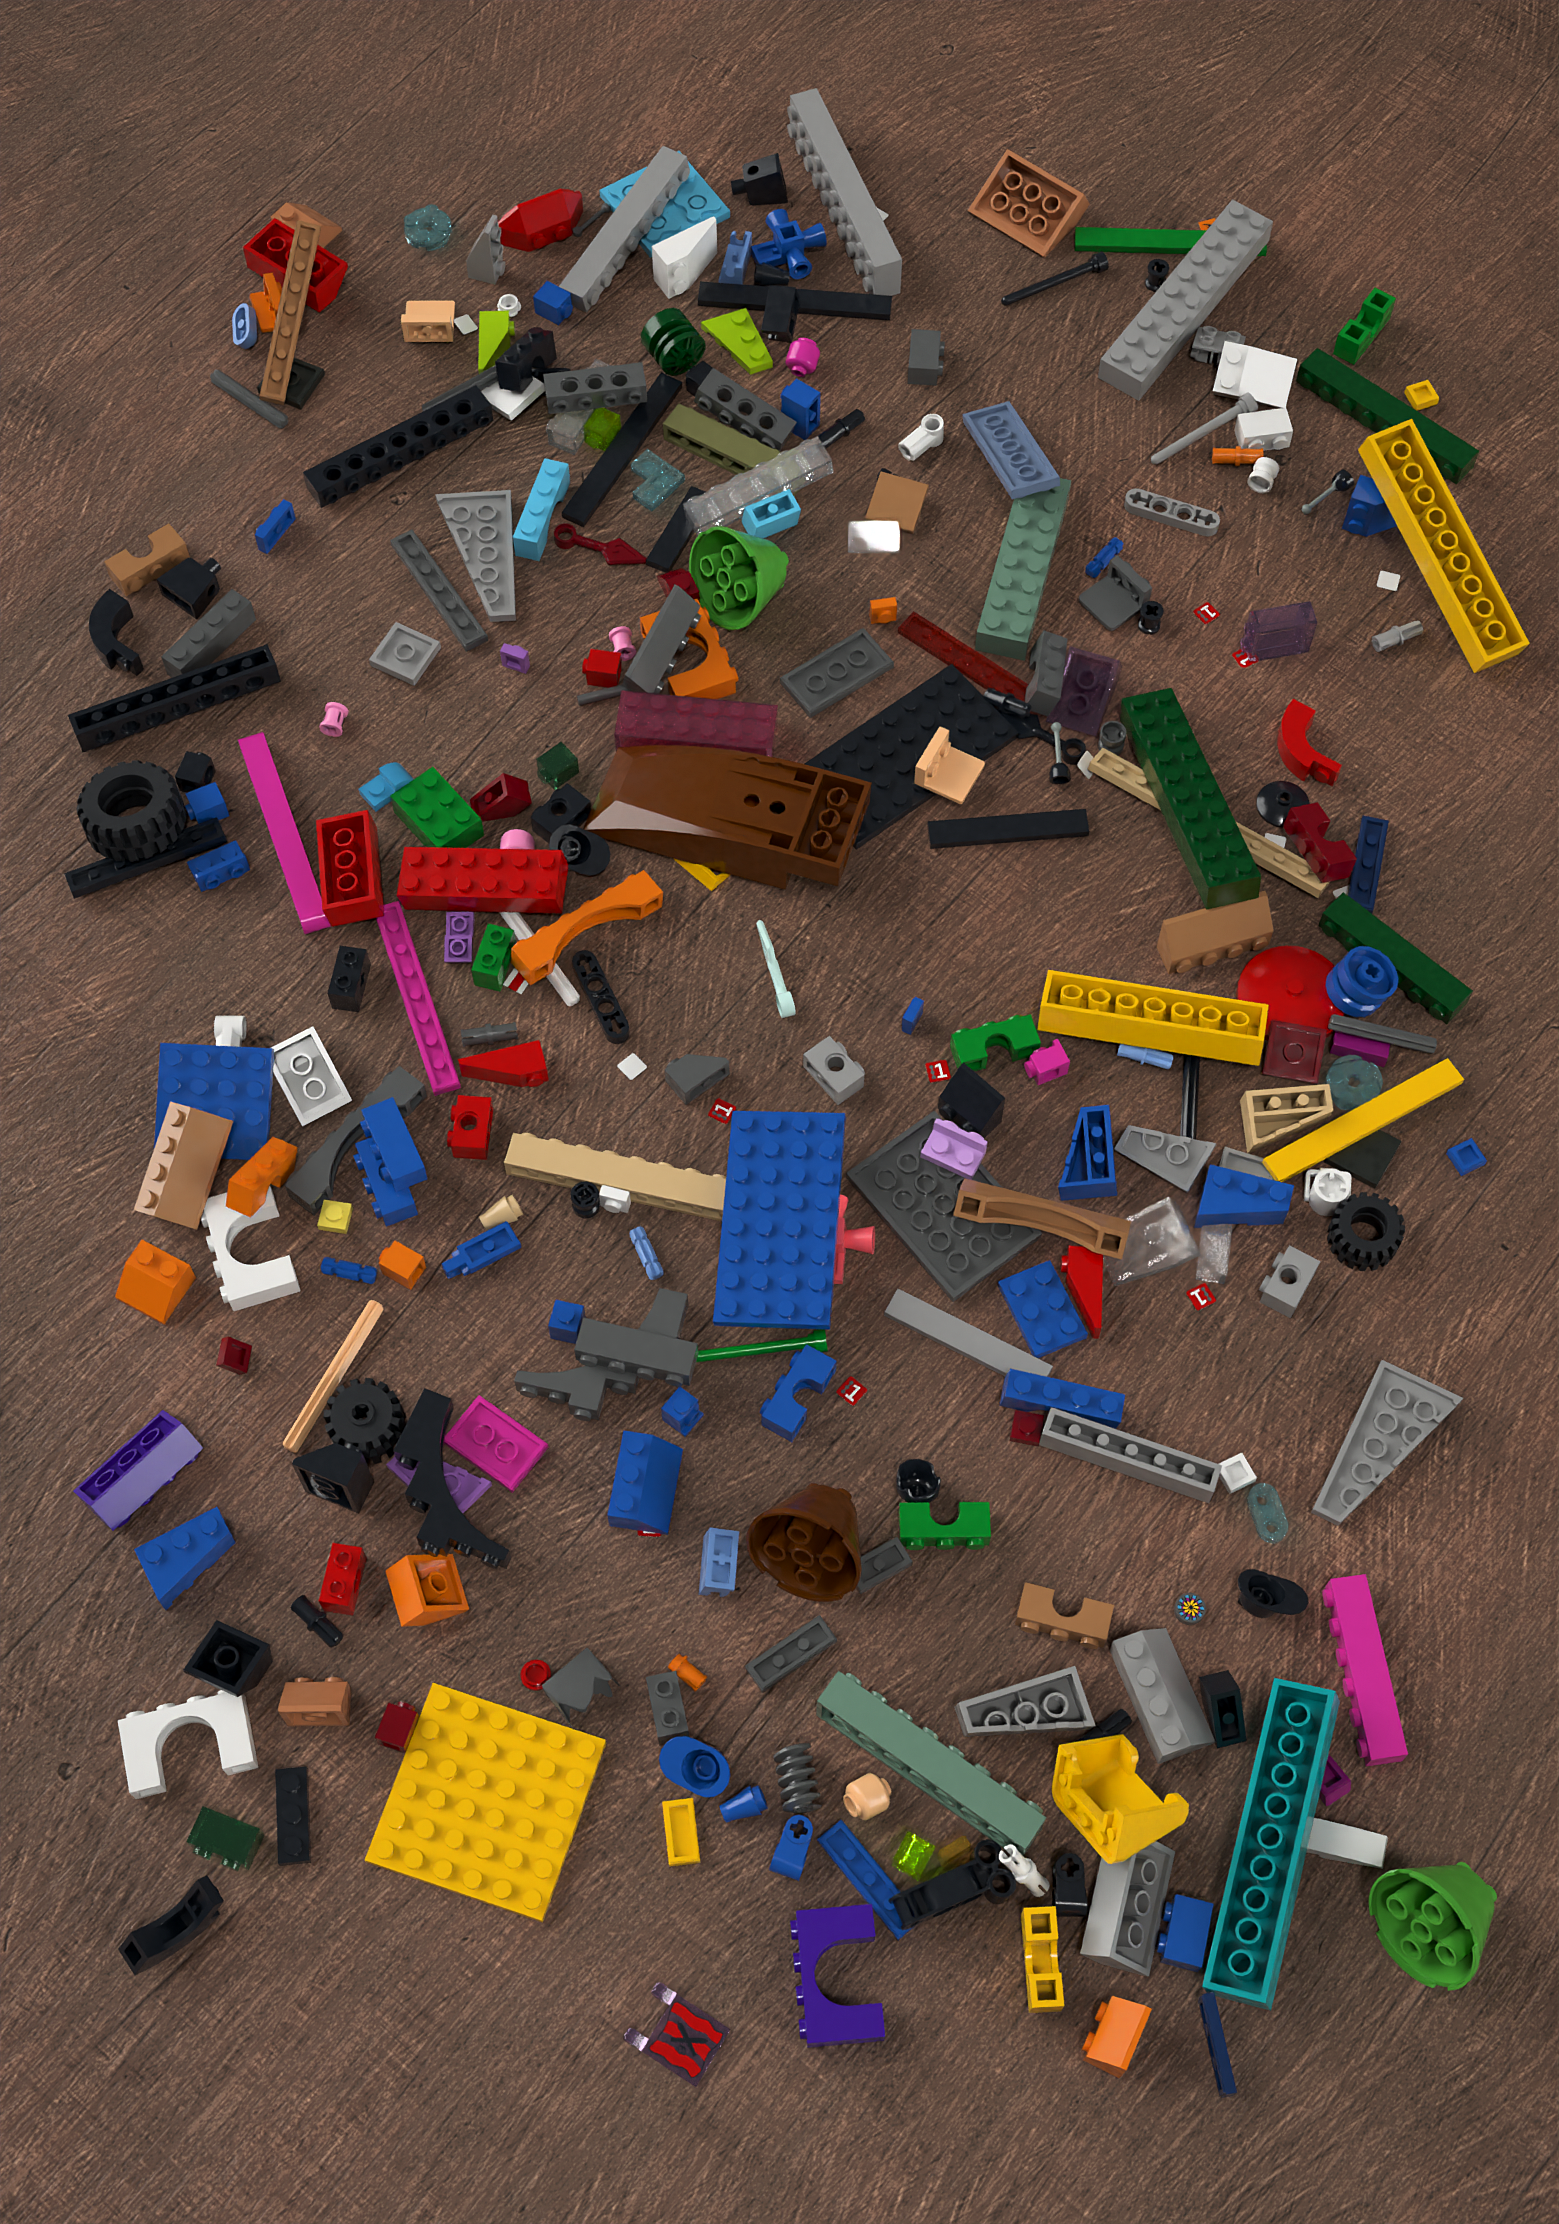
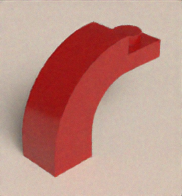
[1277,699,1342,787]

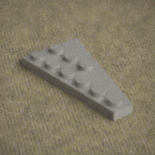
[435,490,516,622]

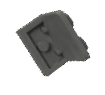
[1079,555,1152,631]

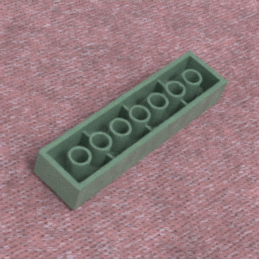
[975,478,1071,661]
[816,1671,1047,1856]

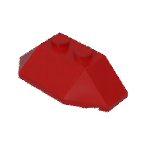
[498,188,583,252]

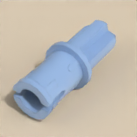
[1117,1044,1173,1069]

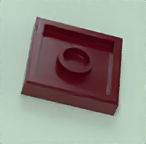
[1262,1020,1327,1085]

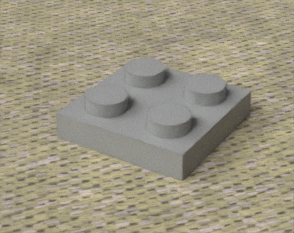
[369,622,441,686]

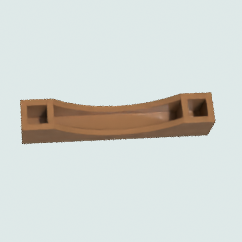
[953,1178,1131,1259]

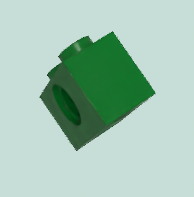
[471,924,516,992]

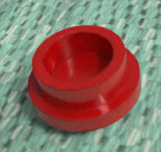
[520,1660,551,1691]

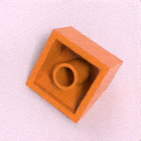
[115,1240,196,1325]
[385,1554,469,1627]
[1082,1996,1152,2078]

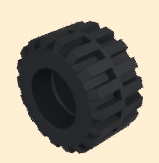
[1327,1192,1405,1271]

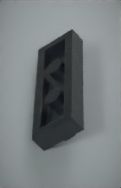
[275,1766,311,1866]

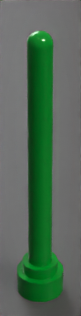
[696,1329,828,1363]

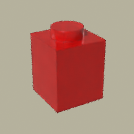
[582,649,622,688]

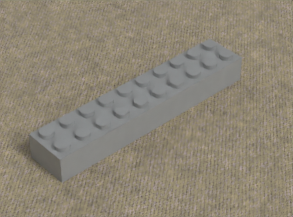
[787,88,902,296]
[1098,199,1273,401]

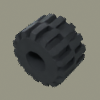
[323,1378,407,1464]

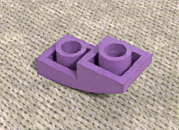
[444,912,475,963]

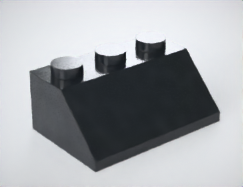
[292,1443,374,1514]

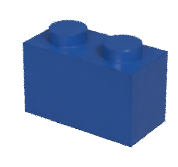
[781,378,821,441]
[1157,1894,1213,1972]

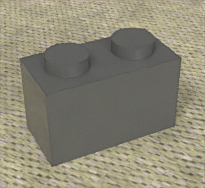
[907,329,945,386]

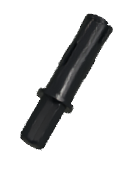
[800,409,865,461]

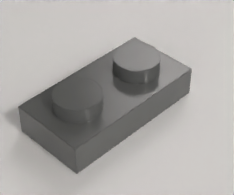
[856,1537,913,1594]

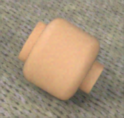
[843,1773,891,1820]

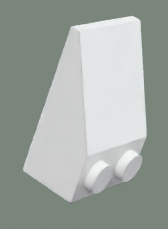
[652,216,717,299]
[1213,341,1297,408]
[271,1027,352,1126]

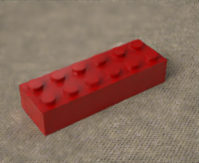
[397,847,569,913]

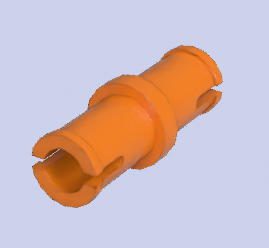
[1212,446,1263,466]

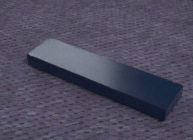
[1348,815,1389,913]

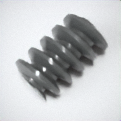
[773,1743,822,1813]

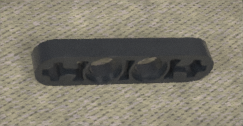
[572,950,630,1044]

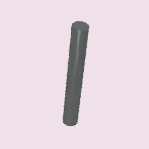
[577,684,633,706]

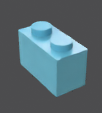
[742,489,801,538]

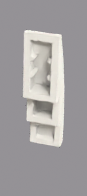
[1307,1818,1388,1869]

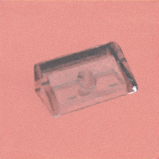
[848,521,899,553]
[1196,1224,1232,1284]

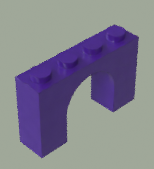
[790,1904,885,2048]

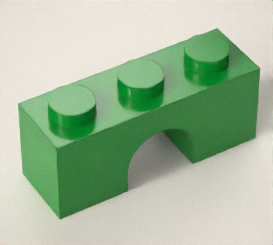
[1333,288,1396,365]
[950,1014,1041,1071]
[898,1502,991,1550]

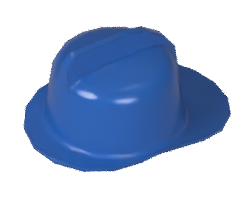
[659,1736,730,1797]

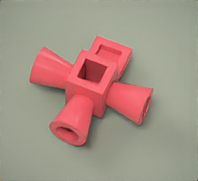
[834,1194,875,1284]

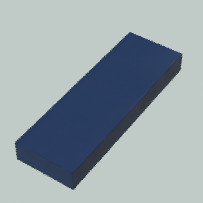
[1198,1992,1237,2098]

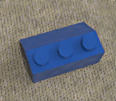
[607,1430,683,1535]

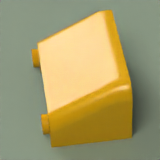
[1052,1734,1189,1864]

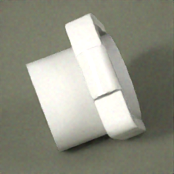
[1304,1168,1351,1216]

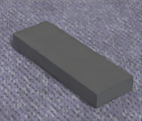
[745,1615,837,1693]

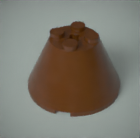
[746,1483,862,1602]

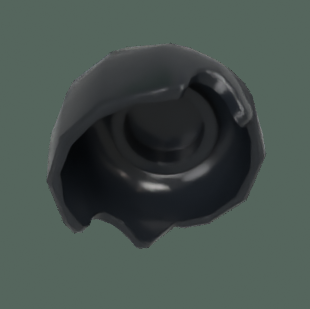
[896,1459,941,1503]

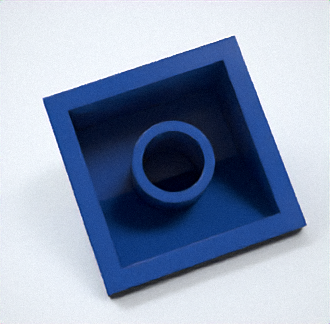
[1342,475,1397,537]

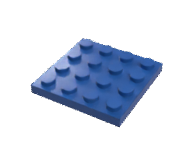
[154,1043,274,1160]

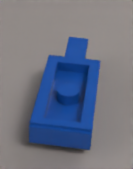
[441,1221,521,1279]

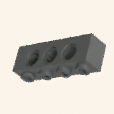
[543,362,647,414]
[694,368,797,451]

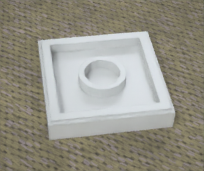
[481,376,545,421]

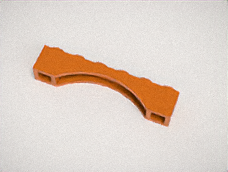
[511,870,663,986]

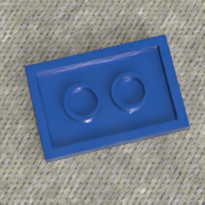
[997,1260,1088,1358]

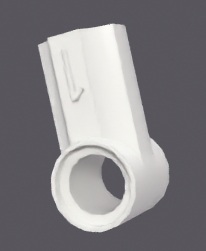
[898,414,944,461]
[214,1016,247,1047]

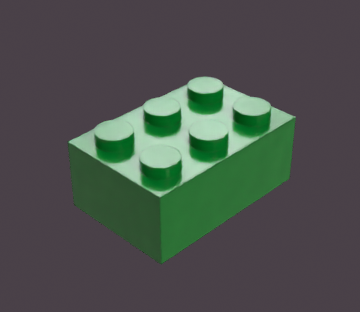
[390,767,484,848]

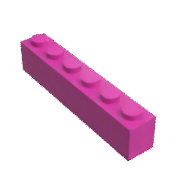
[1322,1574,1408,1766]

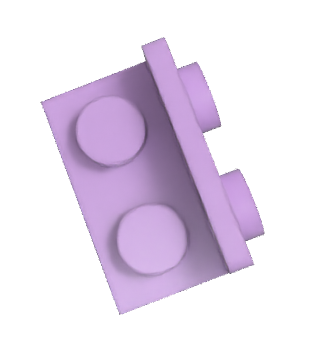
[920,1119,987,1180]

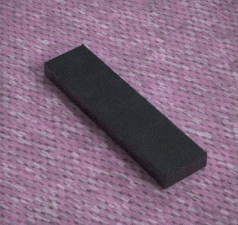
[646,486,714,573]

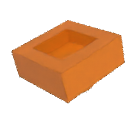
[869,597,897,624]

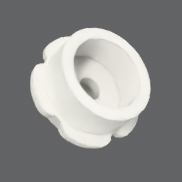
[497,294,521,317]

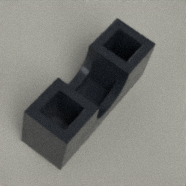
[495,327,557,392]

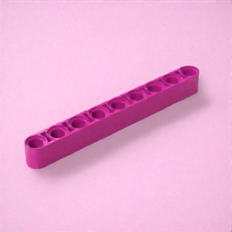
[238,732,331,935]

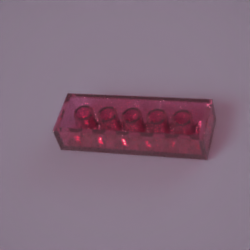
[614,690,778,757]

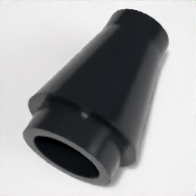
[754,262,790,286]

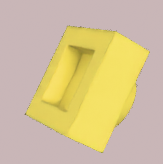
[317,1200,353,1234]

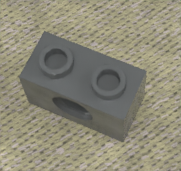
[646,1671,689,1746]

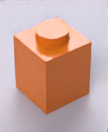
[379,1240,427,1290]

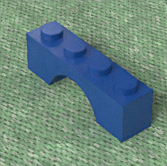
[999,1369,1125,1429]

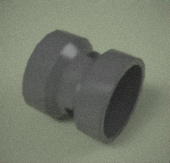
[1098,721,1127,756]

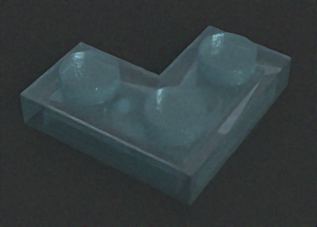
[631,449,685,512]

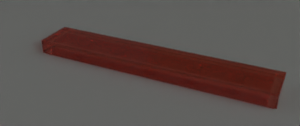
[898,611,1029,702]

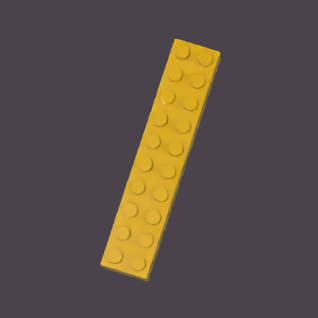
[1358,419,1530,673]

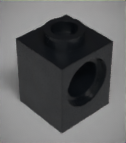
[175,751,216,793]

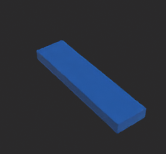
[817,1820,914,1941]

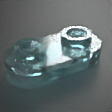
[1247,1483,1288,1543]

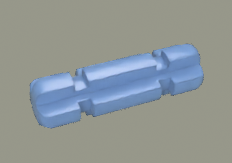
[629,1226,663,1280]

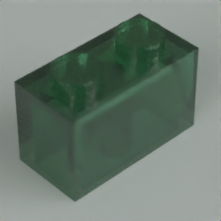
[186,1806,265,1872]

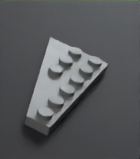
[1311,1360,1463,1526]

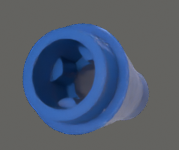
[719,1785,768,1823]

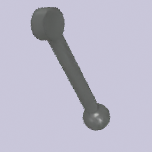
[573,203,611,237]

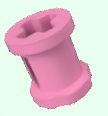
[609,626,636,661]
[319,702,348,737]

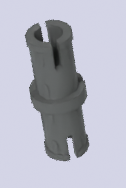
[460,1022,518,1047]

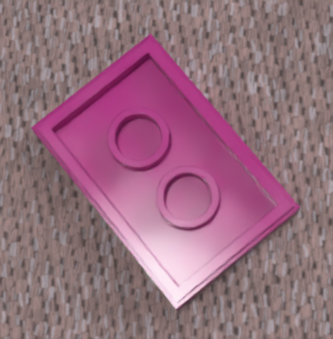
[444,1395,549,1493]

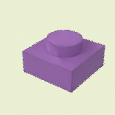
[500,643,530,674]

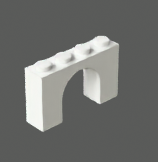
[201,1186,301,1311]
[118,1690,258,1799]

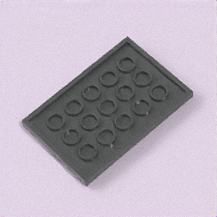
[846,1111,1042,1302]

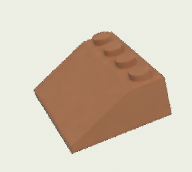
[967,149,1090,258]

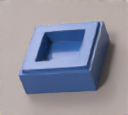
[902,997,924,1035]
[1446,1138,1487,1176]

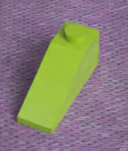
[478,311,515,374]

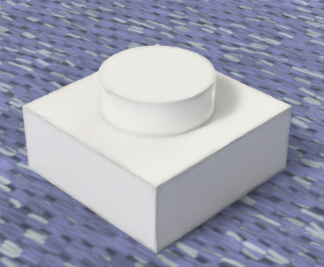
[599,1185,631,1213]
[1219,1453,1257,1494]

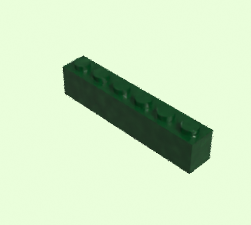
[1318,892,1473,1024]

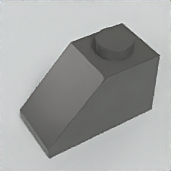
[665,1054,730,1105]

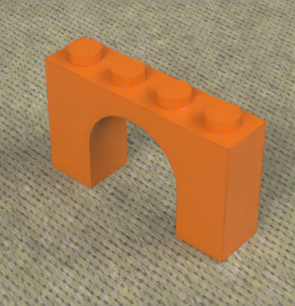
[640,599,739,712]

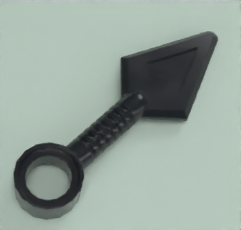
[997,708,1086,765]

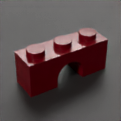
[1283,802,1357,883]

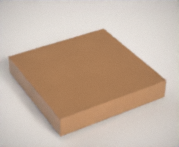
[865,472,929,534]

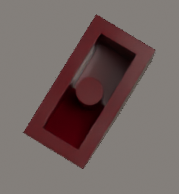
[657,568,700,603]
[470,773,532,822]

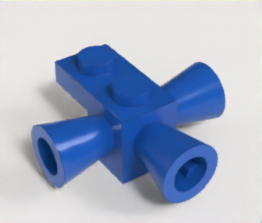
[751,209,827,279]

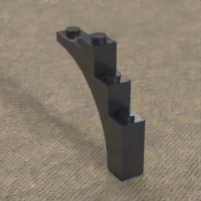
[393,1388,511,1569]

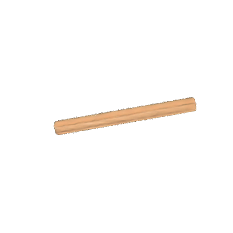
[283,1300,383,1453]

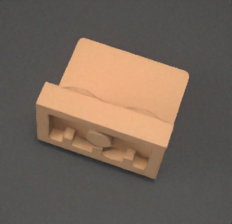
[401,301,455,342]
[914,727,985,804]

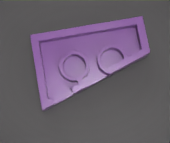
[386,1457,492,1514]

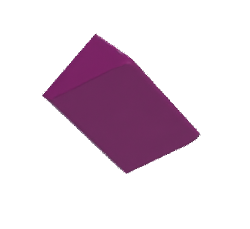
[1330,1031,1390,1067]

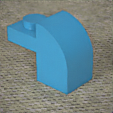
[359,762,414,812]

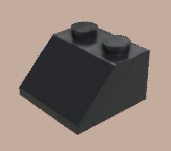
[938,1063,1005,1138]
[183,1620,273,1697]

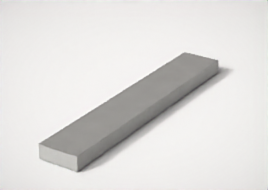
[884,1289,1053,1377]

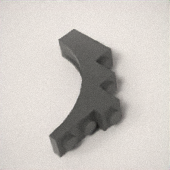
[514,1288,689,1421]

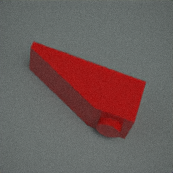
[458,1040,549,1087]
[1061,1245,1103,1339]

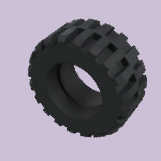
[76,760,186,862]

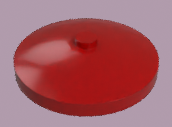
[1236,946,1345,1041]

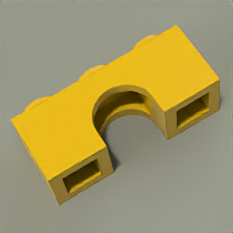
[1021,1906,1064,2013]

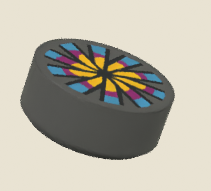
[1174,1593,1206,1625]

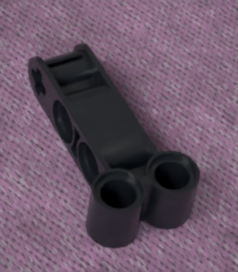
[888,1839,1016,1931]

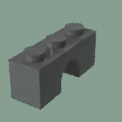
[1025,630,1068,716]

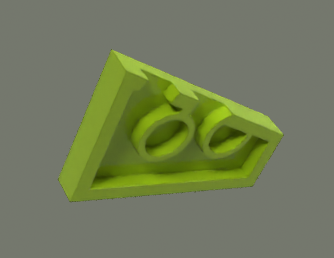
[701,308,773,375]

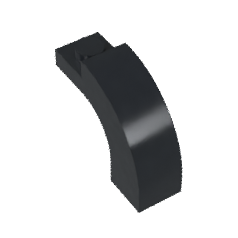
[89,589,144,676]
[118,1875,224,1975]

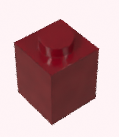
[375,1702,419,1753]

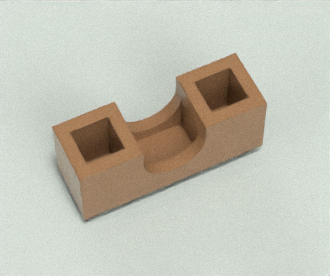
[104,524,190,596]
[1015,1582,1114,1649]

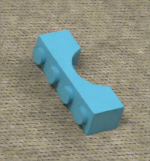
[513,458,570,561]

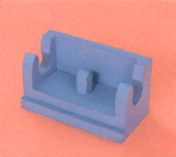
[719,231,752,285]
[699,1528,739,1597]

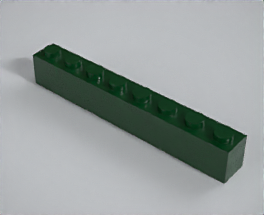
[1296,348,1479,485]

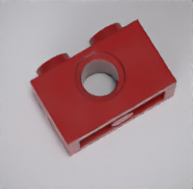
[447,1095,494,1160]
[319,1543,367,1616]

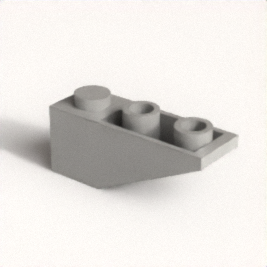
[466,215,505,285]

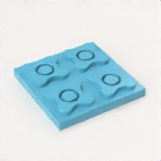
[599,151,730,258]

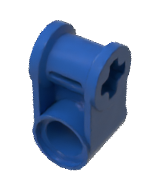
[769,1815,813,1881]

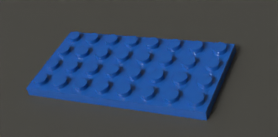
[713,1111,846,1330]

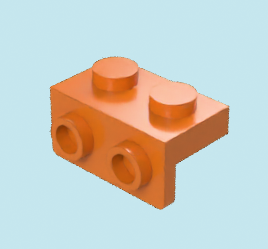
[250,273,282,333]

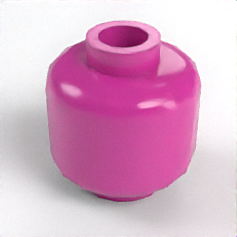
[785,338,820,377]

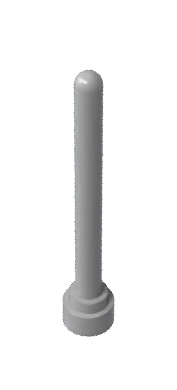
[1151,392,1258,464]

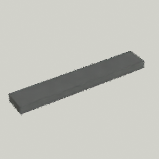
[390,529,488,652]

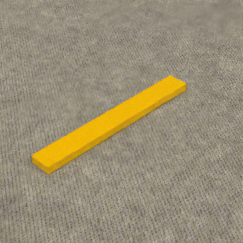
[1262,1058,1464,1182]

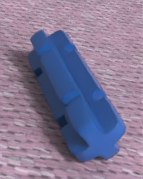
[1085,537,1123,578]
[321,1257,377,1284]

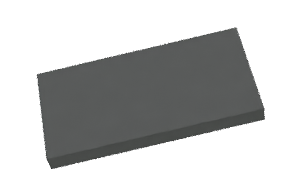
[780,628,894,718]

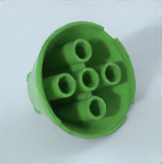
[689,526,789,630]
[1369,1862,1497,1991]

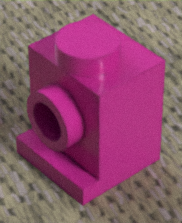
[1024,1039,1070,1085]

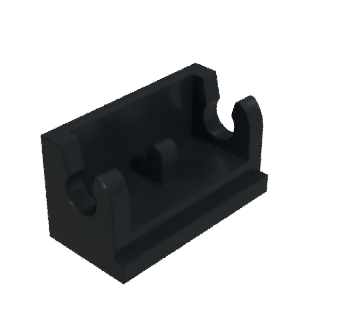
[761,285,801,343]

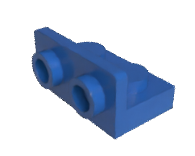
[187,840,250,892]

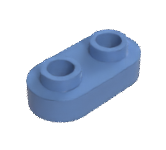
[232,303,257,349]

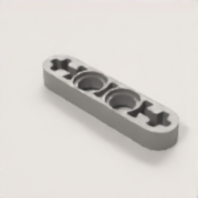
[1124,489,1220,536]

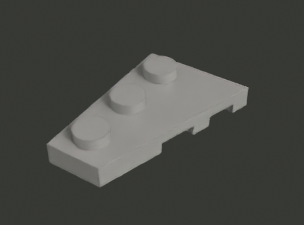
[1114,1125,1217,1193]

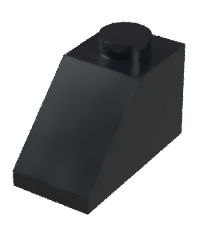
[1199,1670,1247,1749]

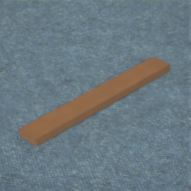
[259,220,321,405]

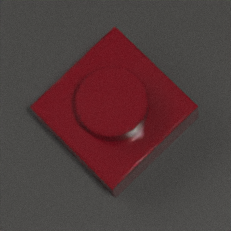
[216,1336,252,1375]
[1009,1410,1044,1446]

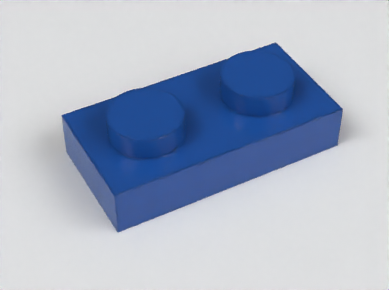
[255,499,296,554]

